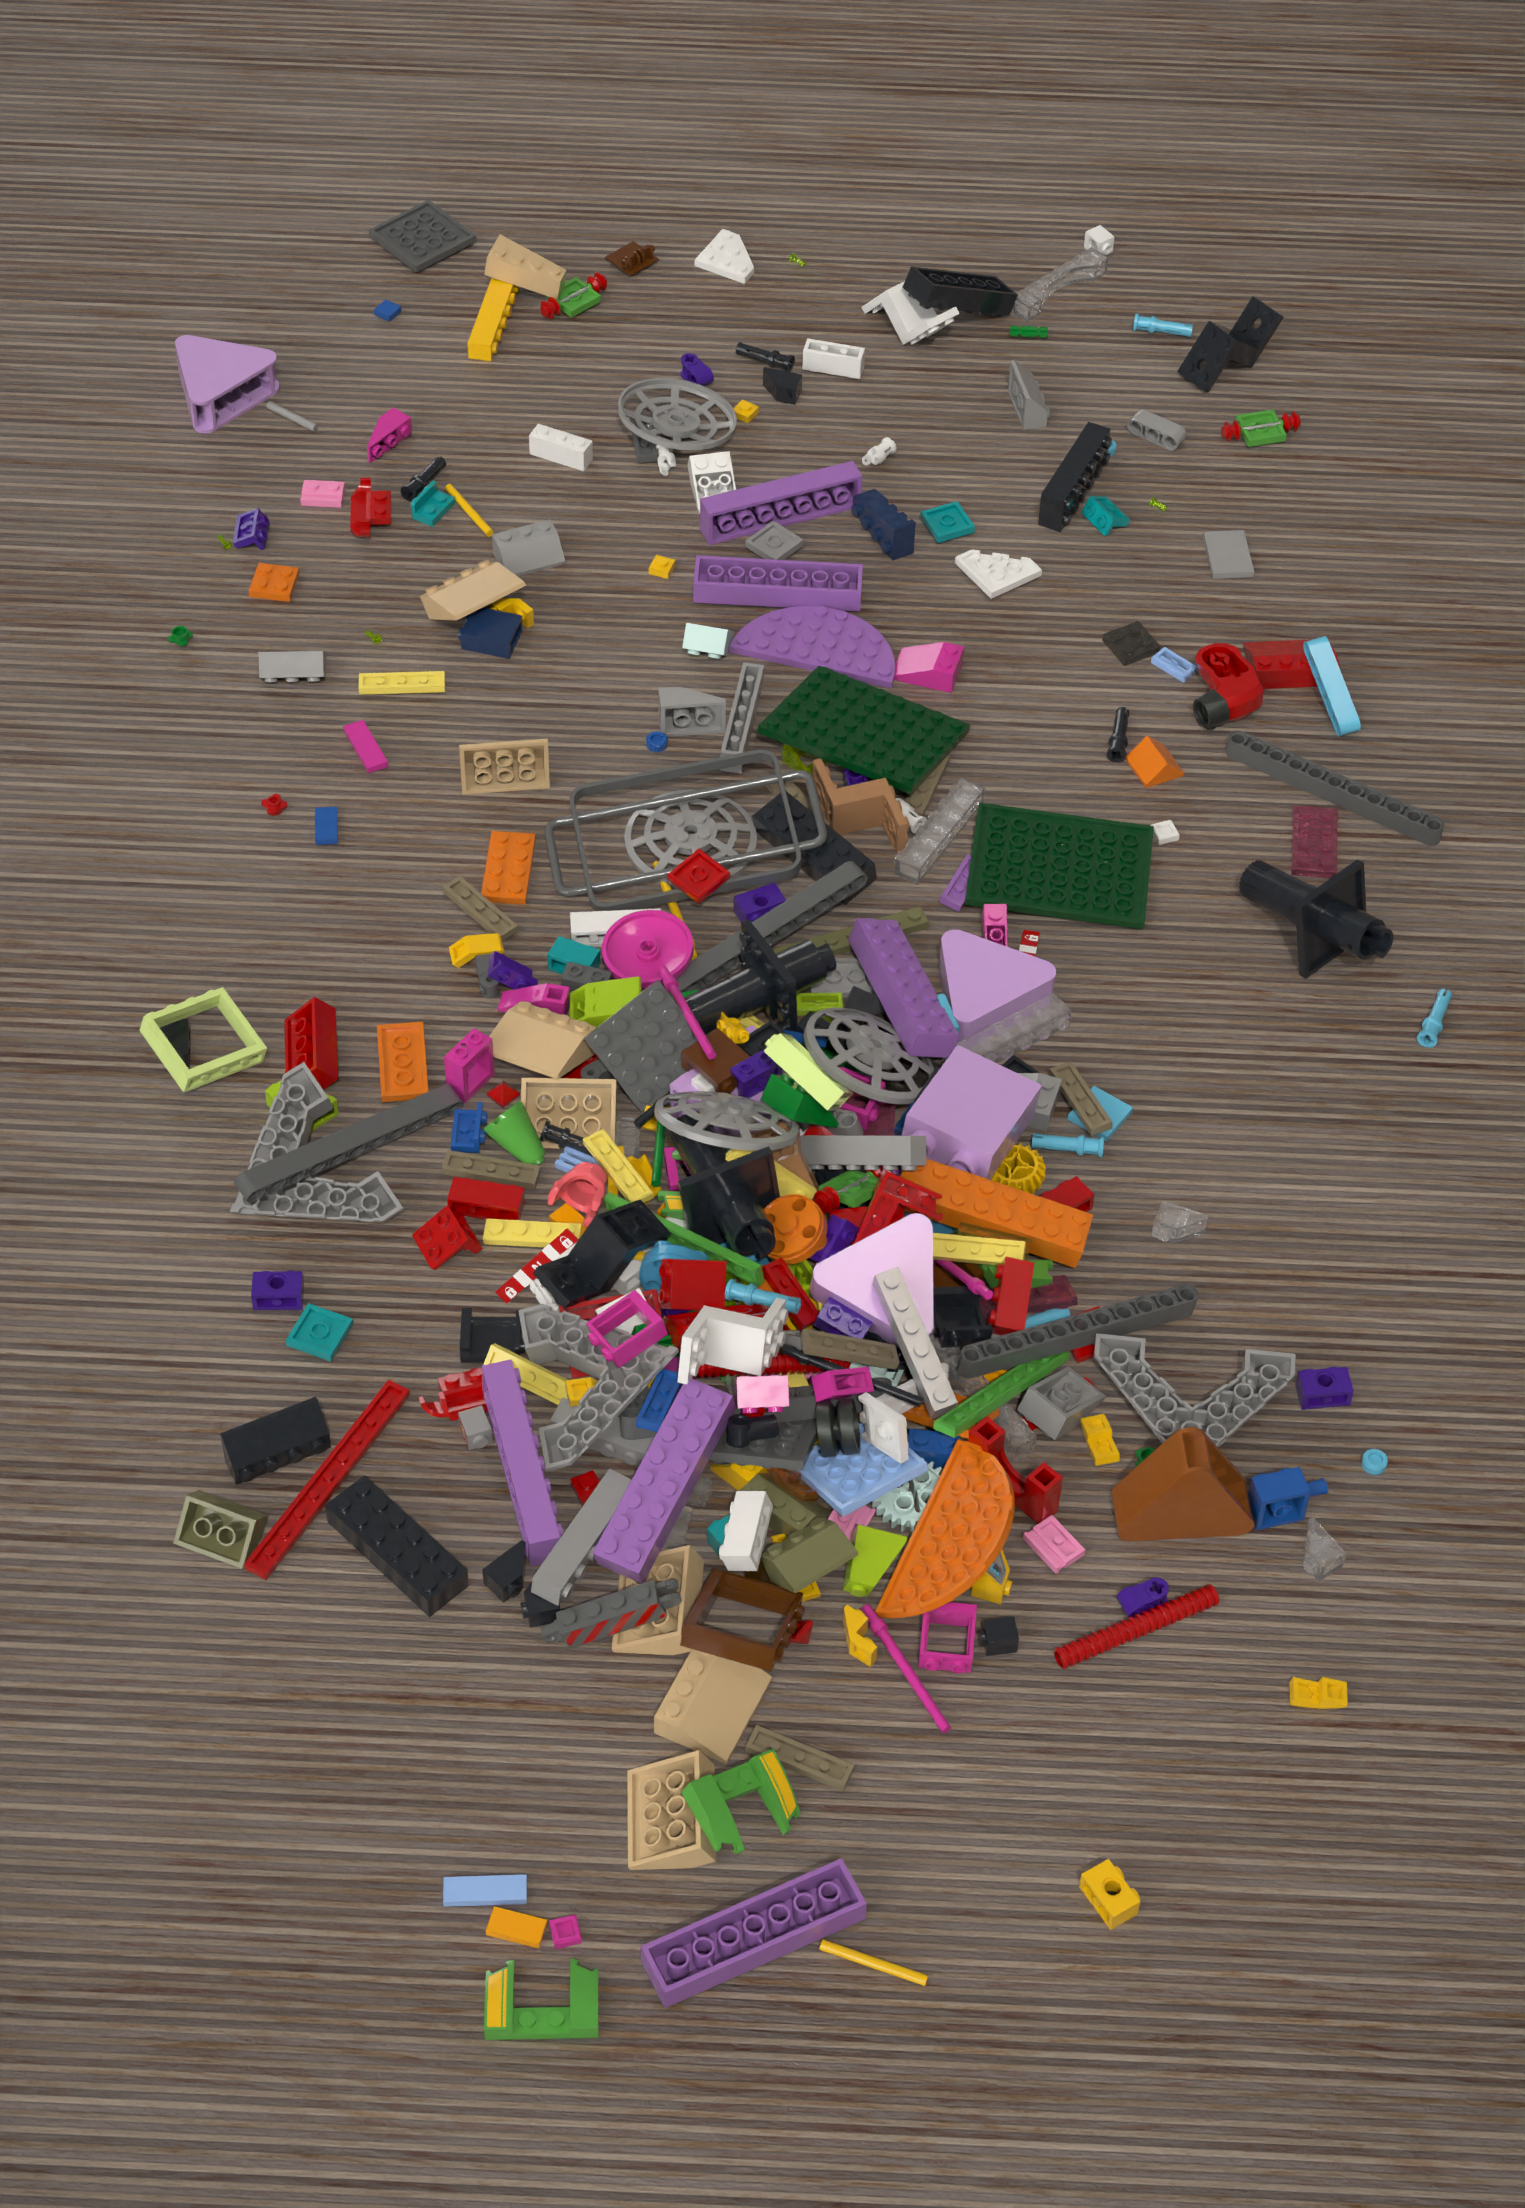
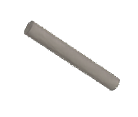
[267,401,318,432]

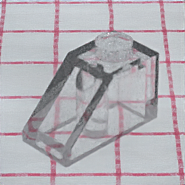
[1151,1201,1209,1244]
[1302,1517,1346,1582]

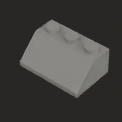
[1008,360,1050,430]
[492,519,565,576]
[258,651,326,682]

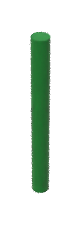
[651,1120,666,1187]

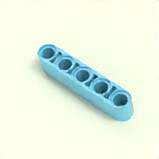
[1303,636,1361,737]

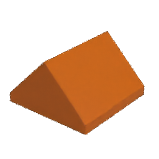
[1125,736,1184,788]

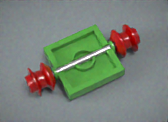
[540,272,607,319]
[1221,409,1301,447]
[814,1165,891,1213]

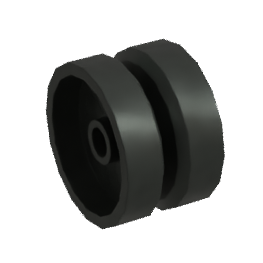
[816,1398,861,1458]

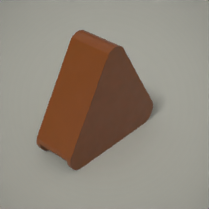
[1111,1427,1254,1542]

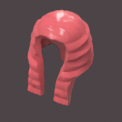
[548,1162,607,1227]

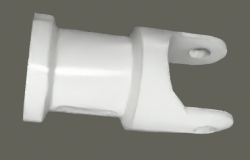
[862,437,897,466]
[656,445,676,476]
[895,798,927,834]

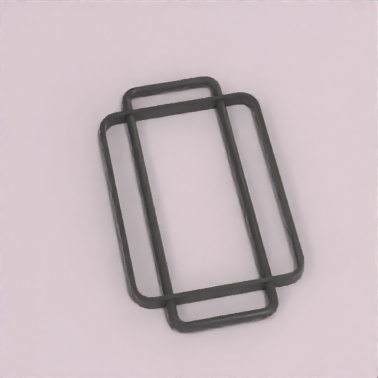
[544,749,827,911]

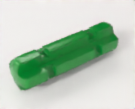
[1010,325,1048,338]

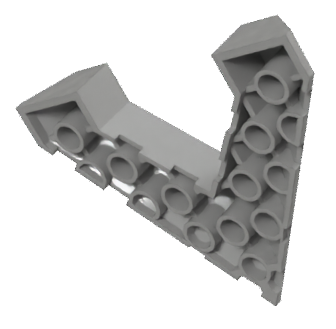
[230,1062,404,1223]
[518,1304,679,1472]
[1094,1333,1296,1447]

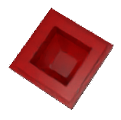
[487,1080,520,1108]
[790,1620,813,1644]

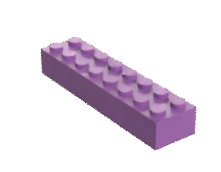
[700,461,862,545]
[693,555,863,611]
[848,918,959,1058]
[482,1359,563,1567]
[593,1379,736,1584]
[641,1858,867,2008]

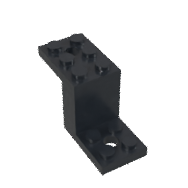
[1177,296,1284,393]
[533,1199,672,1309]

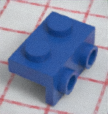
[451,1102,487,1153]

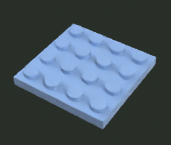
[793,1421,928,1517]

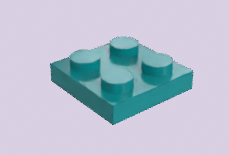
[920,501,975,543]
[286,1303,353,1361]

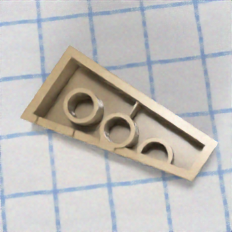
[484,234,566,299]

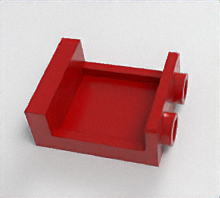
[658,1258,727,1310]

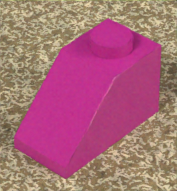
[811,1367,874,1402]

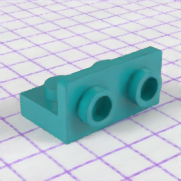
[410,480,455,527]
[1082,496,1130,536]

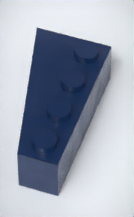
[851,489,916,561]

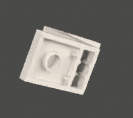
[861,281,960,345]
[678,1298,788,1384]

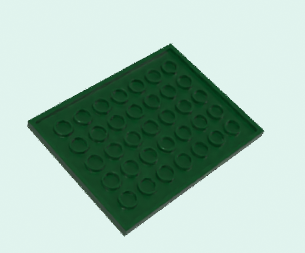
[757,666,970,794]
[965,802,1154,929]

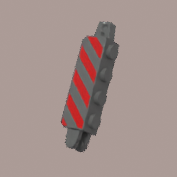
[541,1579,682,1647]

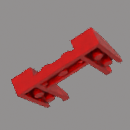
[849,1169,943,1246]

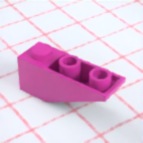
[367,407,412,463]
[982,904,1008,947]
[497,983,570,1015]

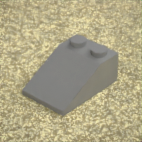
[658,687,726,737]
[1018,1073,1062,1132]
[1017,1366,1106,1440]

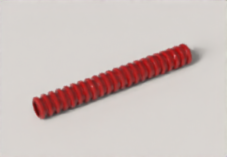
[692,1353,850,1378]
[1054,1584,1219,1669]

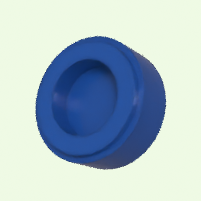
[646,731,668,752]

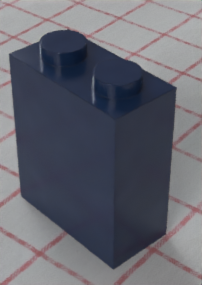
[458,607,523,659]

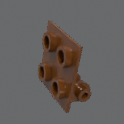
[605,241,659,276]

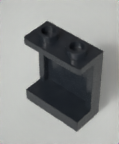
[933,1286,993,1348]
[459,1308,526,1363]

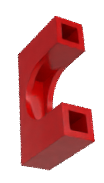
[968,1416,1063,1524]

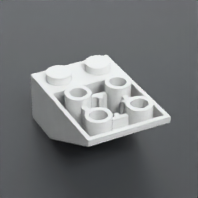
[688,451,736,514]

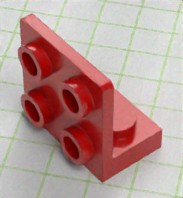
[412,1205,483,1270]

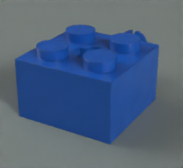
[1248,1467,1328,1531]

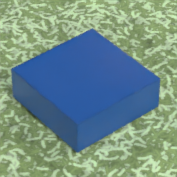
[374,299,401,322]

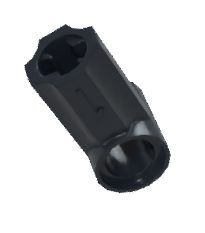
[727,1414,779,1448]

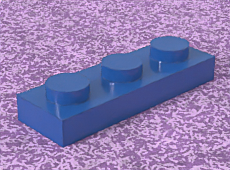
[636,1369,683,1432]

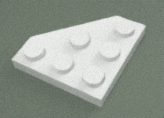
[695,229,754,284]
[955,549,1042,599]

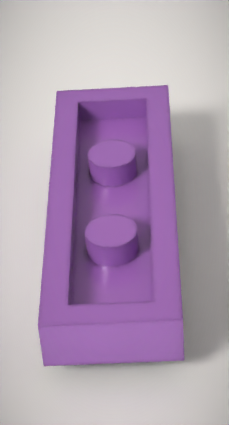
[939,854,971,912]

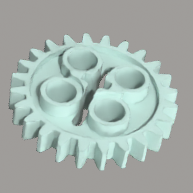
[872,1458,942,1533]

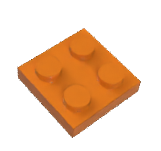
[248,563,300,602]

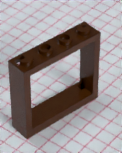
[680,1568,805,1672]

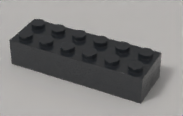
[902,266,1018,317]
[1038,422,1112,532]
[752,790,877,905]
[325,1475,469,1617]

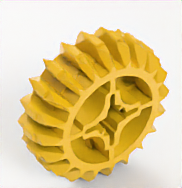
[991,1142,1046,1194]

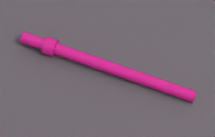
[658,966,716,1060]
[933,1259,993,1300]
[861,1604,951,1734]

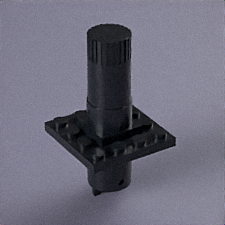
[1239,859,1393,979]
[676,919,837,1034]
[669,1111,780,1260]

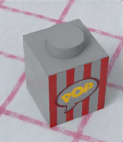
[458,1405,493,1450]

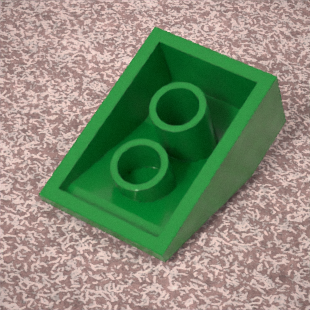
[760,1073,839,1128]

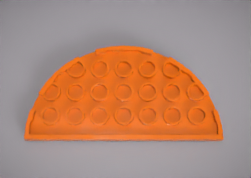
[875,1440,1015,1618]

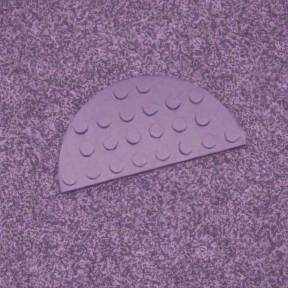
[729,606,895,689]

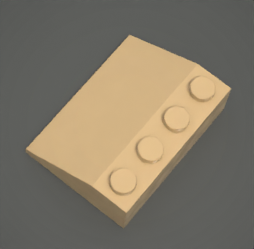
[420,560,526,620]
[459,739,550,795]
[489,1001,596,1079]
[521,1078,617,1149]
[612,1545,704,1655]
[654,1649,772,1764]
[627,1750,716,1870]

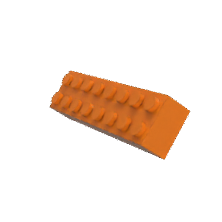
[900,1158,1093,1268]

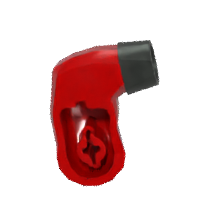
[1193,643,1264,730]

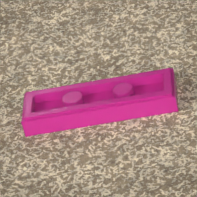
[343,720,388,773]

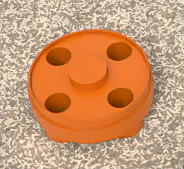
[764,1194,827,1266]

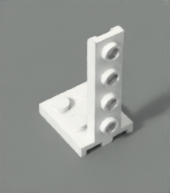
[858,1362,950,1464]

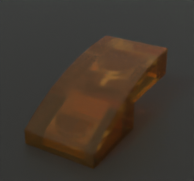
[767,1467,819,1501]

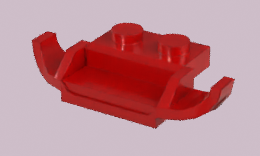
[350,477,391,538]
[418,1368,488,1421]

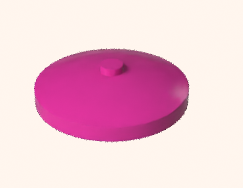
[602,910,694,988]

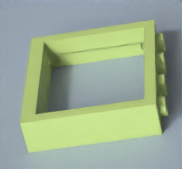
[140,987,267,1092]
[764,1033,853,1111]

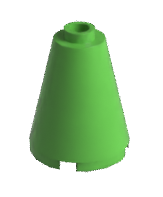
[483,1100,546,1165]

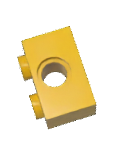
[1079,1859,1140,1930]

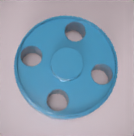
[639,1241,709,1295]

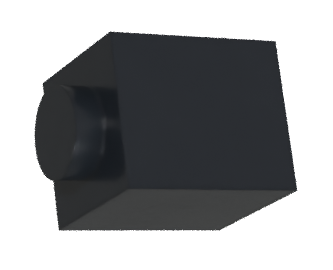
[978,1616,1019,1656]

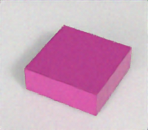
[549,1914,582,1949]

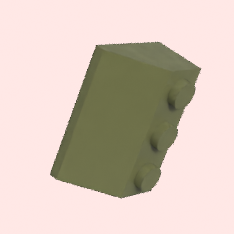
[741,1472,832,1539]
[173,1490,268,1569]
[761,1517,859,1593]

